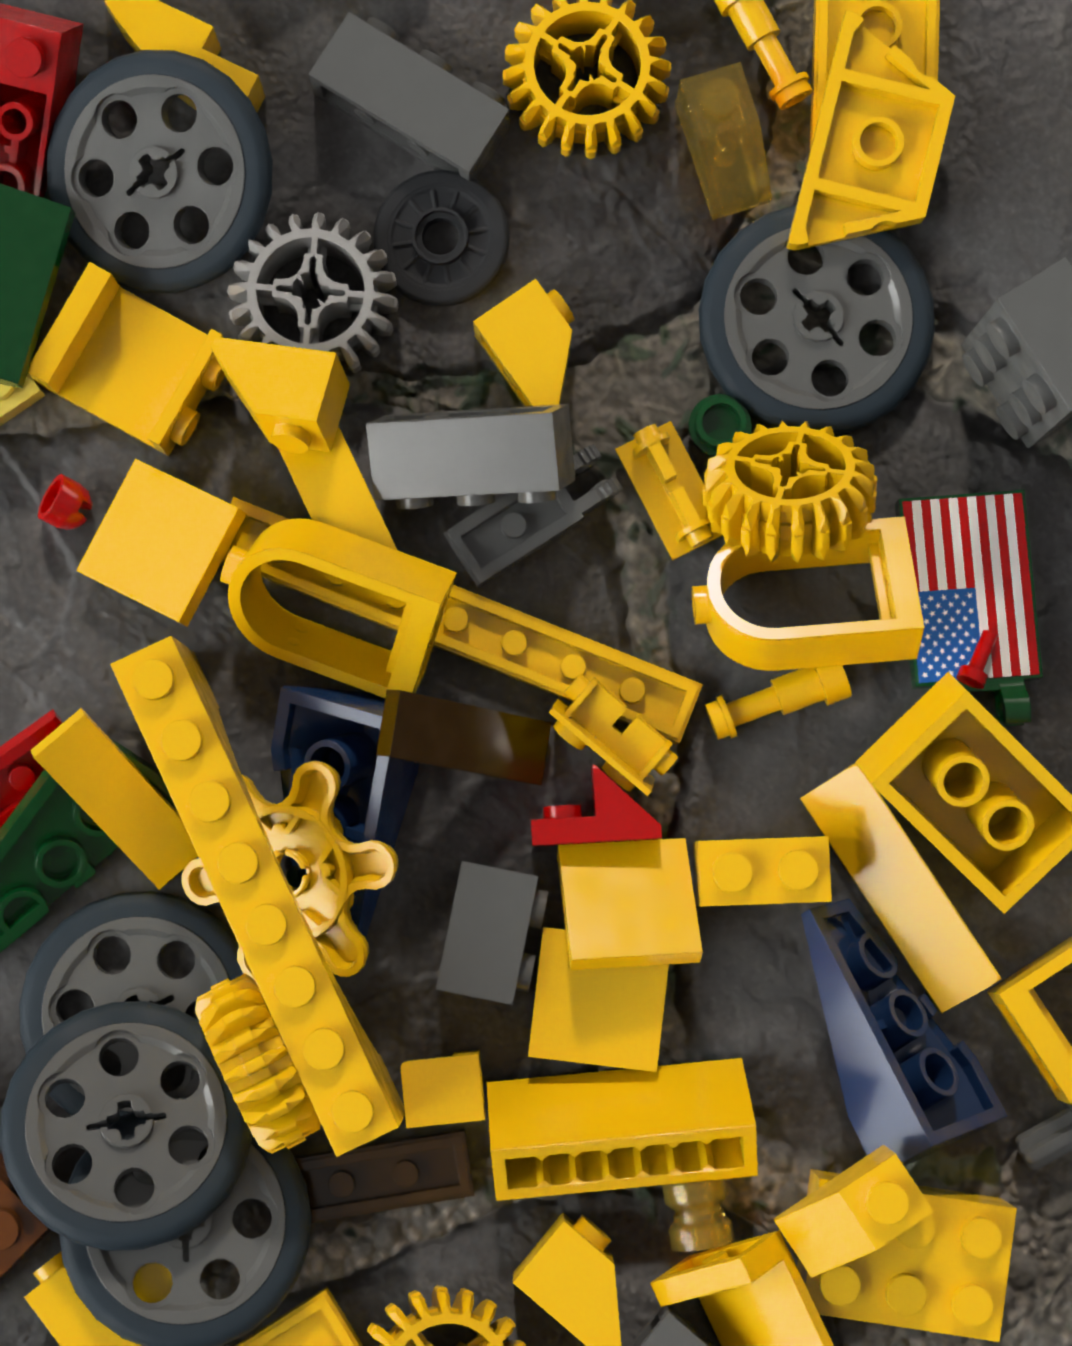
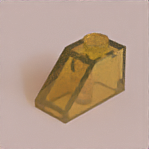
[675,62,772,220]

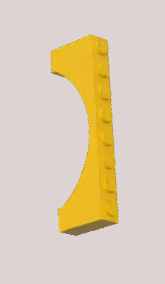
[110,636,405,1157]

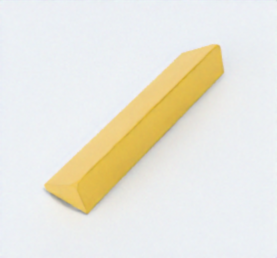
[799,763,1001,1013]

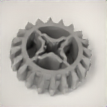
[227,212,399,373]

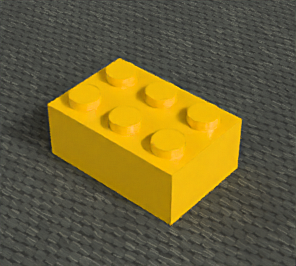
[855,672,1072,914]
[797,1169,1017,1342]

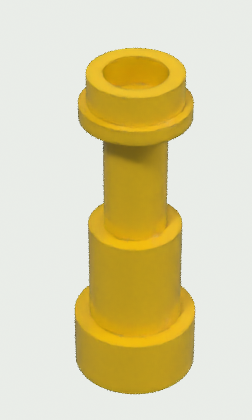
[714,0,813,110]
[705,665,852,740]

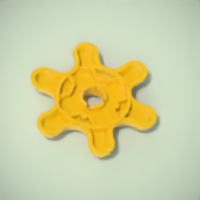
[182,760,398,979]

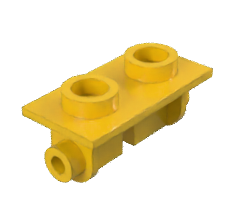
[615,421,723,561]
[549,674,678,796]

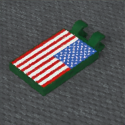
[895,490,1043,727]

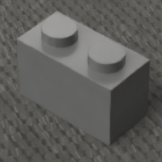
[436,861,548,1005]

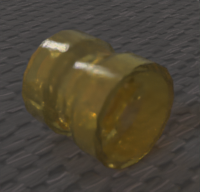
[662,1179,735,1251]

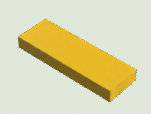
[30,708,198,890]

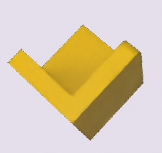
[400,1050,486,1128]

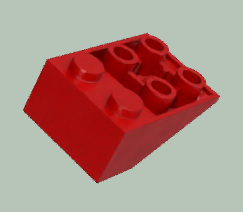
[0,3,84,198]

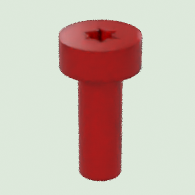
[956,630,998,689]

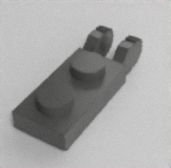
[443,444,623,588]

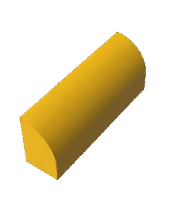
[487,1058,758,1201]

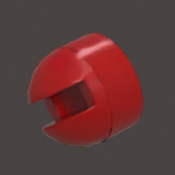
[38,474,93,530]

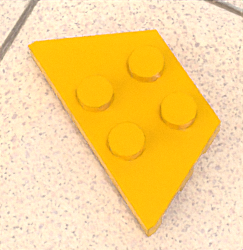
[786,10,955,251]

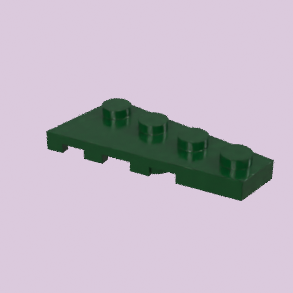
[0,737,175,953]

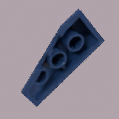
[271,686,420,938]
[801,898,1008,1166]

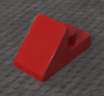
[531,764,662,847]

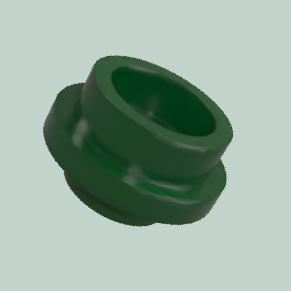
[688,394,752,457]

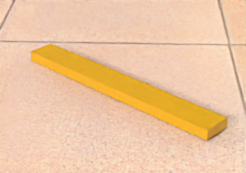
[222,497,703,744]

